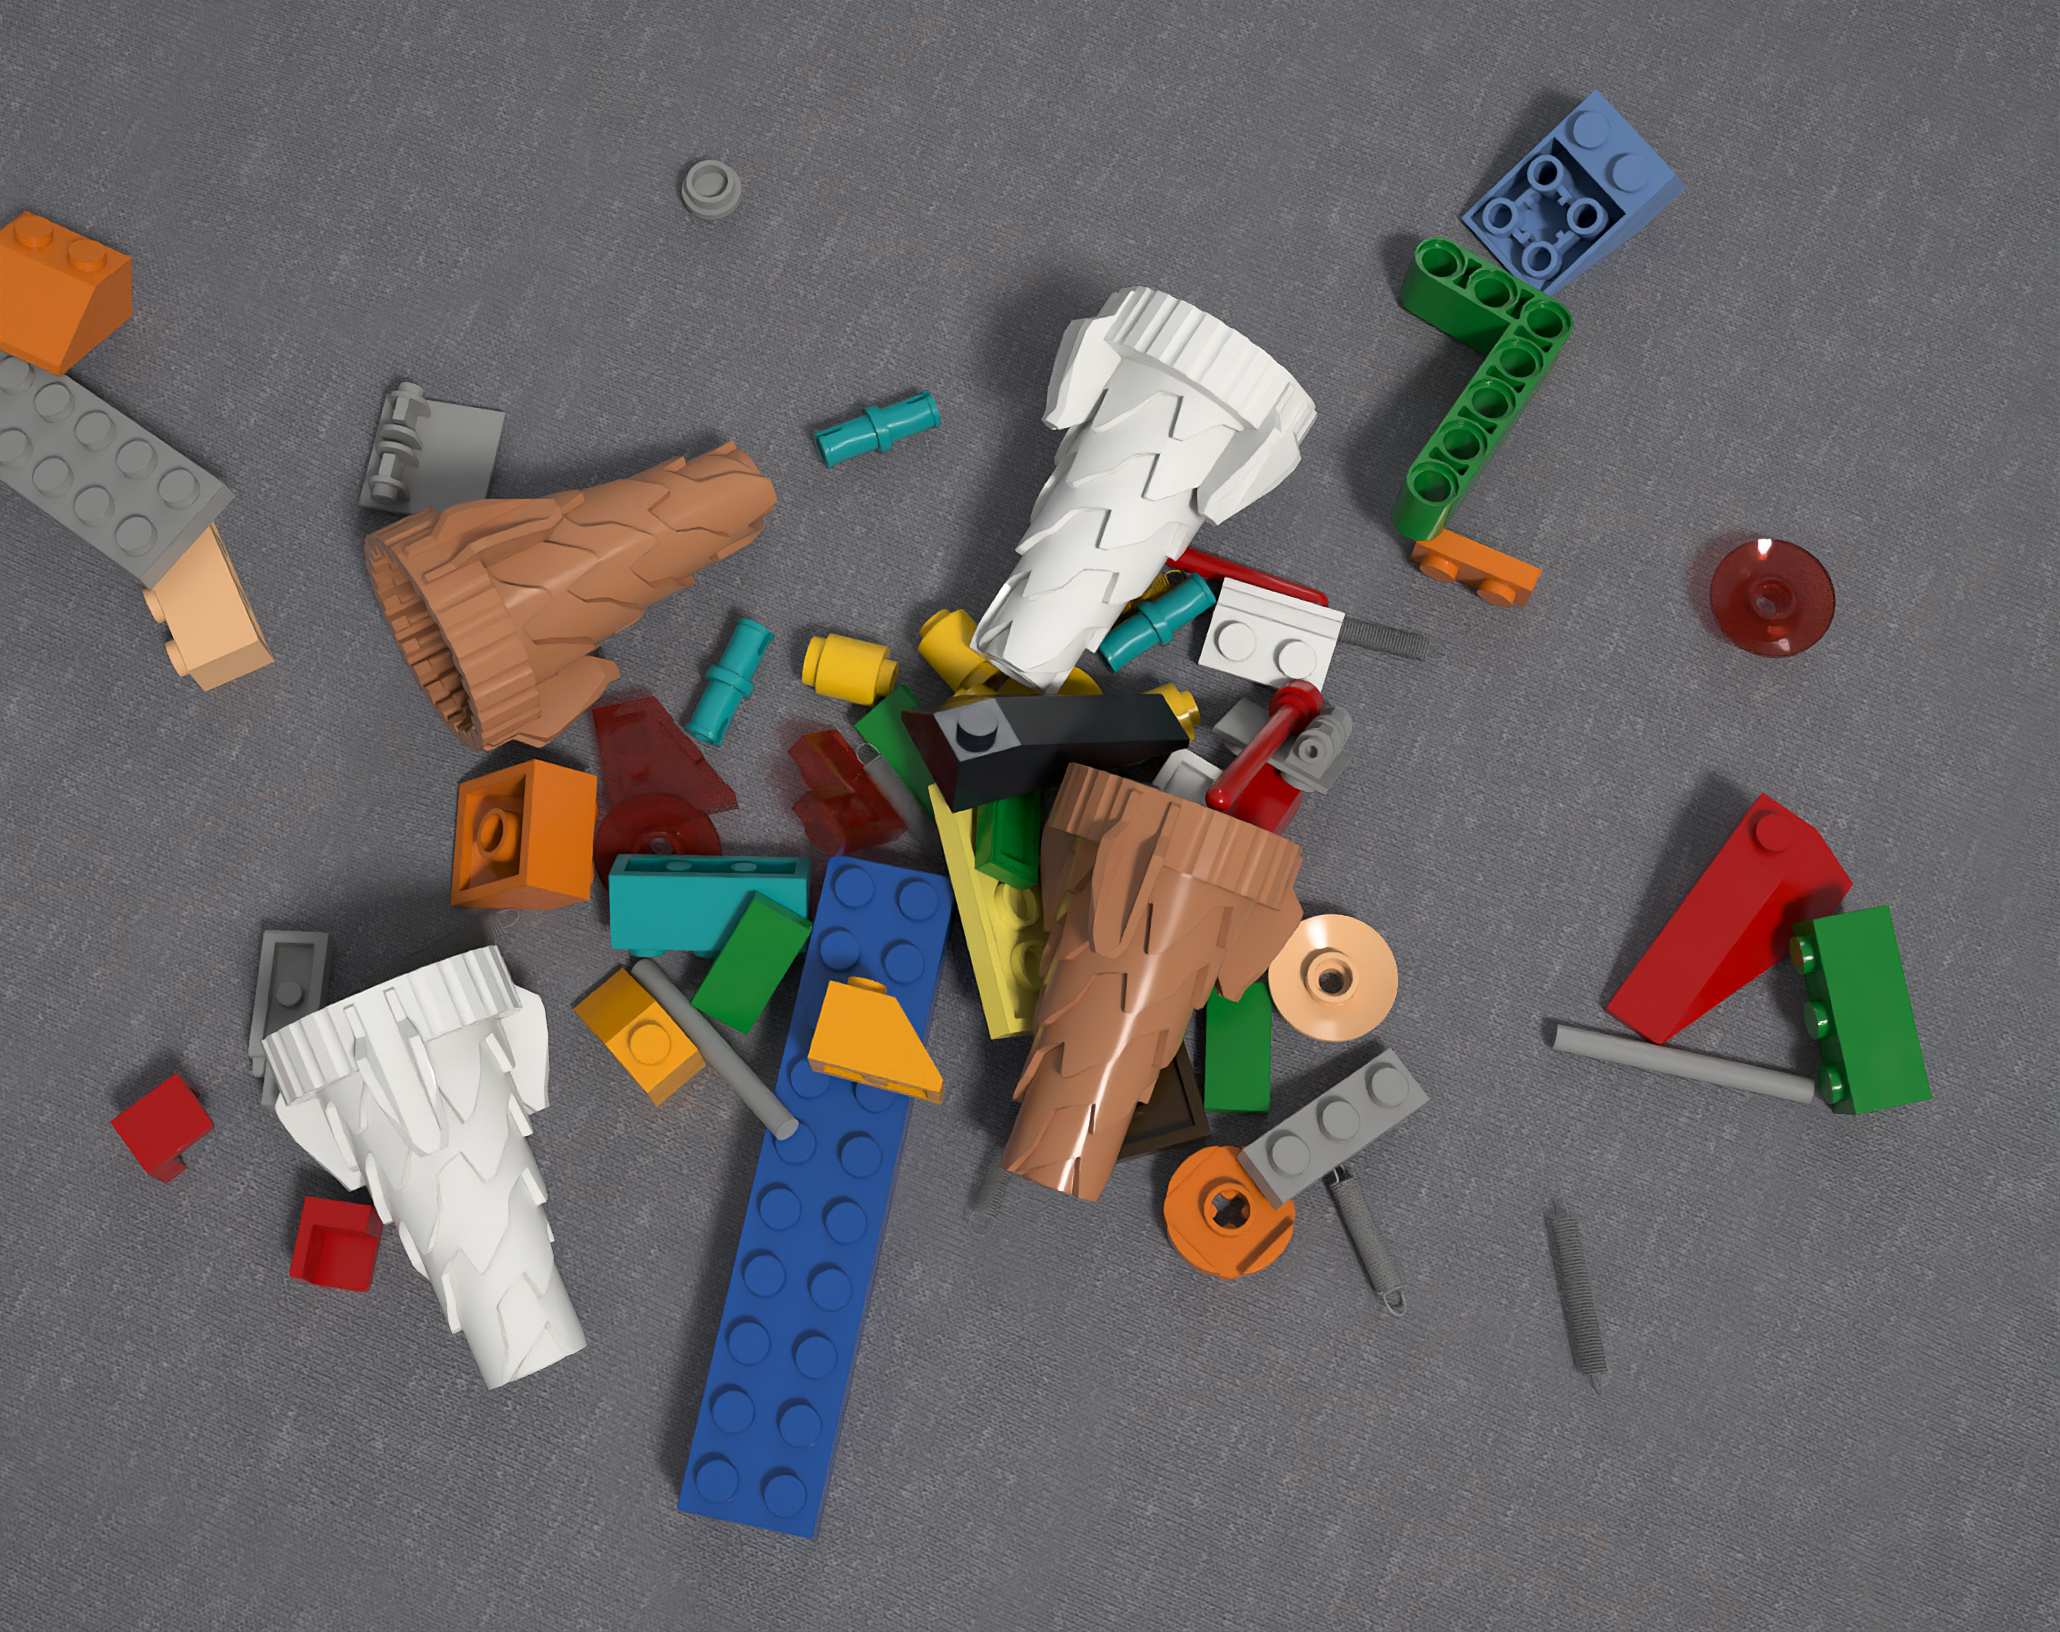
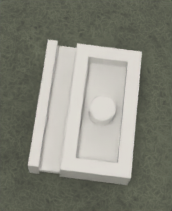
[1198,577,1345,693]

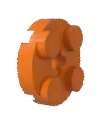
[1162,1145,1295,1281]

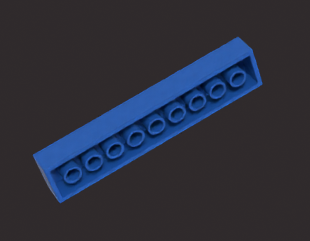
[676,853,958,1541]

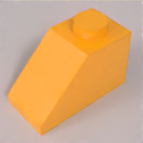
[573,967,706,1107]
[807,977,945,1105]

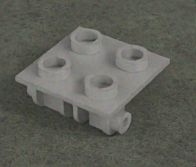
[358,382,507,515]
[1212,697,1353,795]

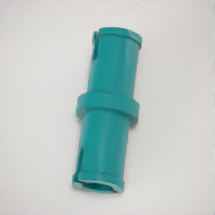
[813,390,941,469]
[1096,572,1217,674]
[684,618,775,748]

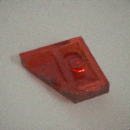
[592,696,739,835]

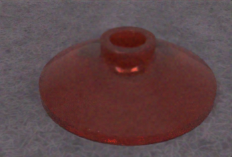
[1709,539,1836,658]
[593,792,723,892]

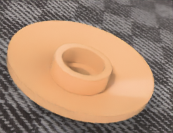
[1268,914,1398,1043]

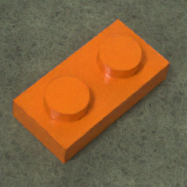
[1410,529,1542,608]

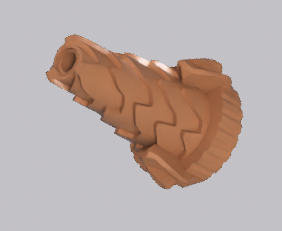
[363,440,778,752]
[999,762,1304,1202]

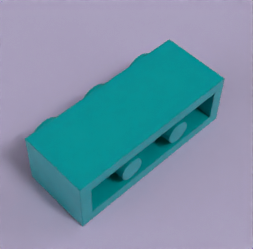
[609,854,812,958]

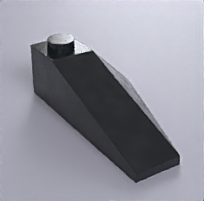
[901,694,1190,814]

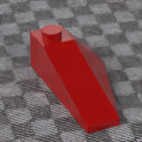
[1604,792,1853,1046]

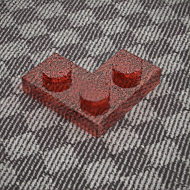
[787,729,912,858]

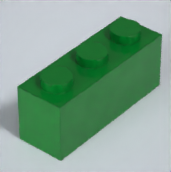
[1789,904,1932,1115]

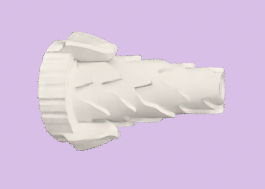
[969,286,1317,694]
[260,945,587,1390]

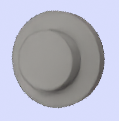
[682,160,742,220]

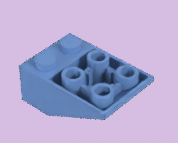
[1461,89,1687,297]

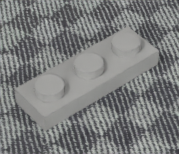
[1236,1047,1430,1211]

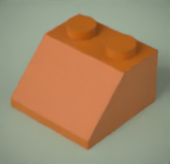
[0,211,132,377]
[450,759,598,910]

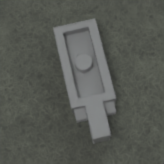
[247,930,334,1113]

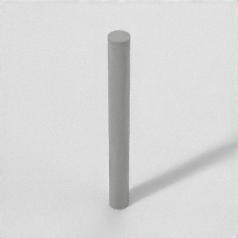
[631,958,798,1140]
[1551,1024,1815,1104]

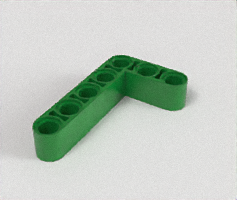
[1391,237,1574,541]

